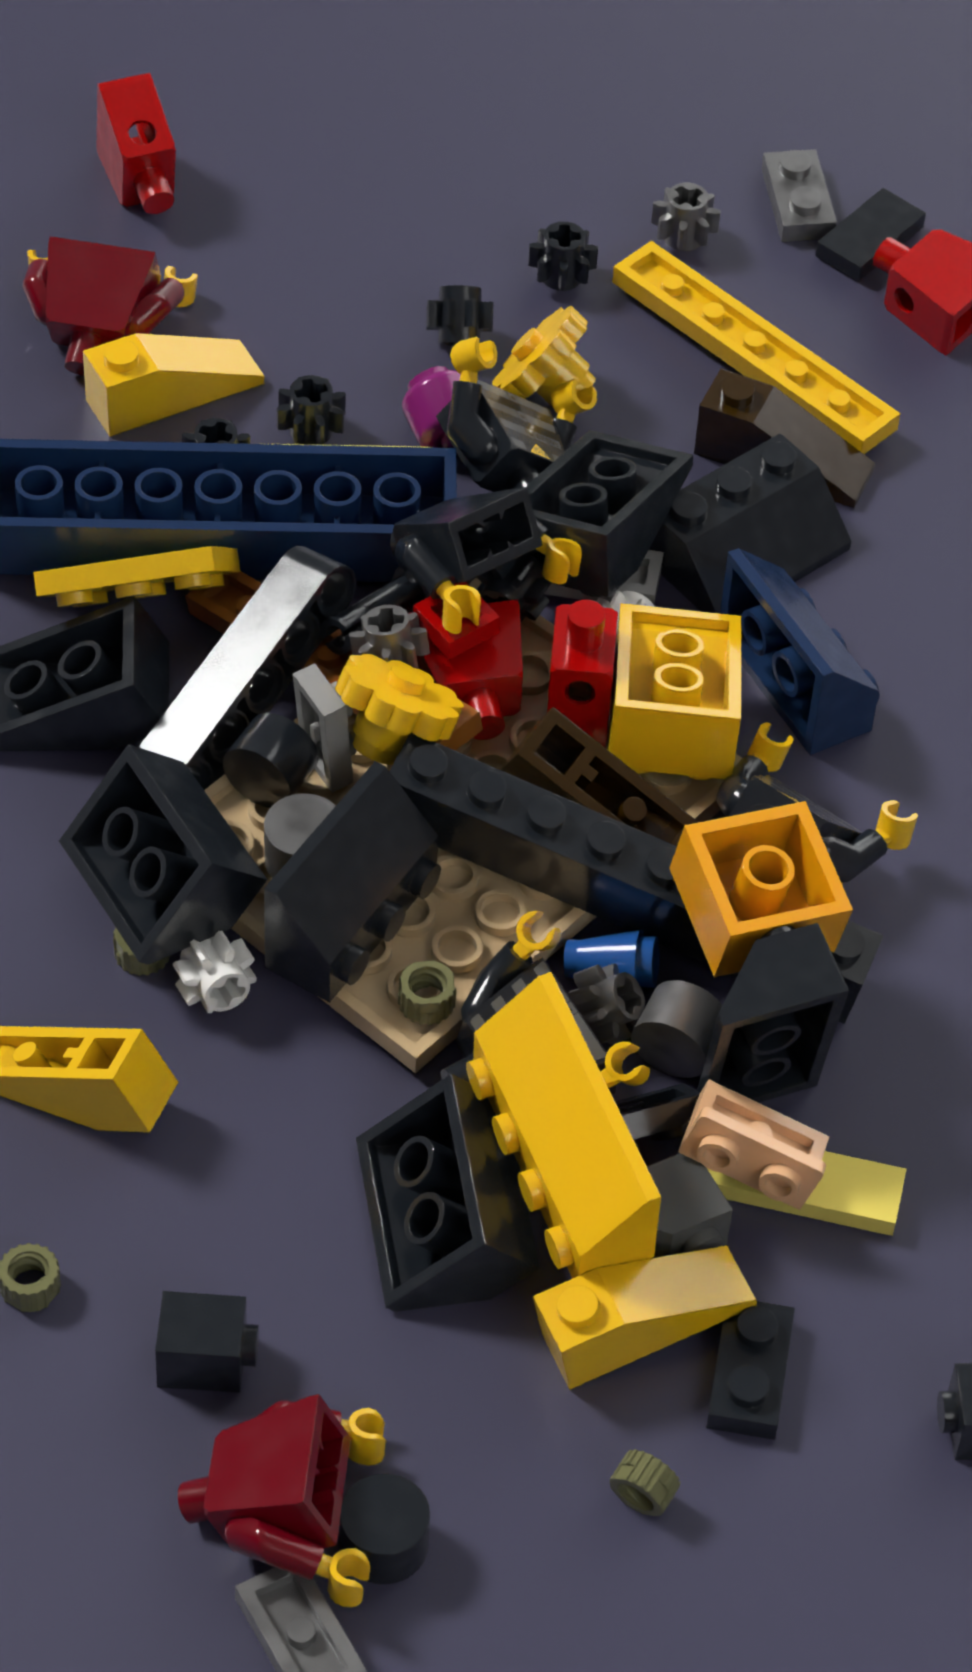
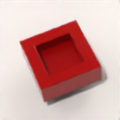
[413,582,500,660]

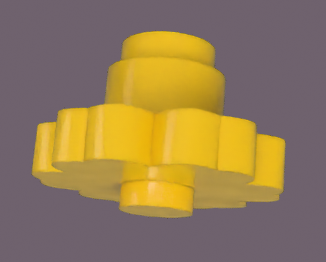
[492,305,596,406]
[335,654,464,765]

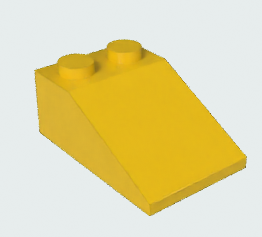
[608,603,741,780]

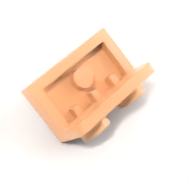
[678,1079,830,1210]

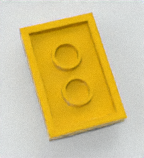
[33,546,241,607]

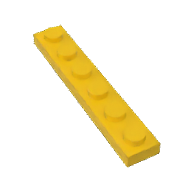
[612,240,901,454]

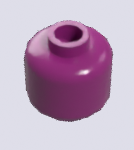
[402,366,460,454]

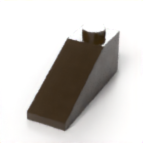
[694,368,875,508]
[500,707,699,846]

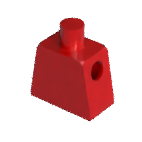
[97,73,176,214]
[873,229,972,356]
[408,599,523,740]
[547,599,618,748]

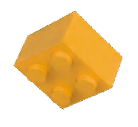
[669,801,853,977]

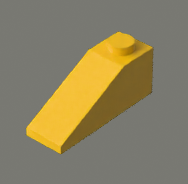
[83,333,264,437]
[0,1026,179,1133]
[533,1245,757,1390]

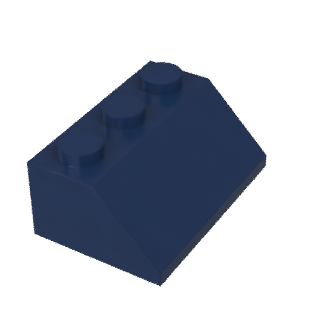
[720,548,880,755]

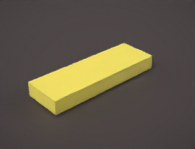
[707,1151,907,1236]

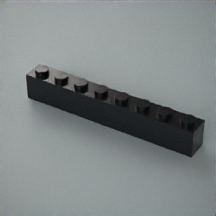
[390,733,883,1024]

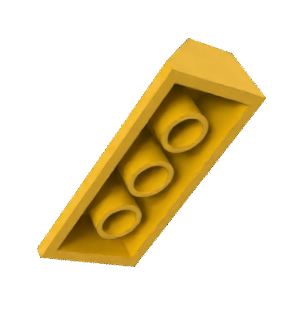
[466,972,661,1279]

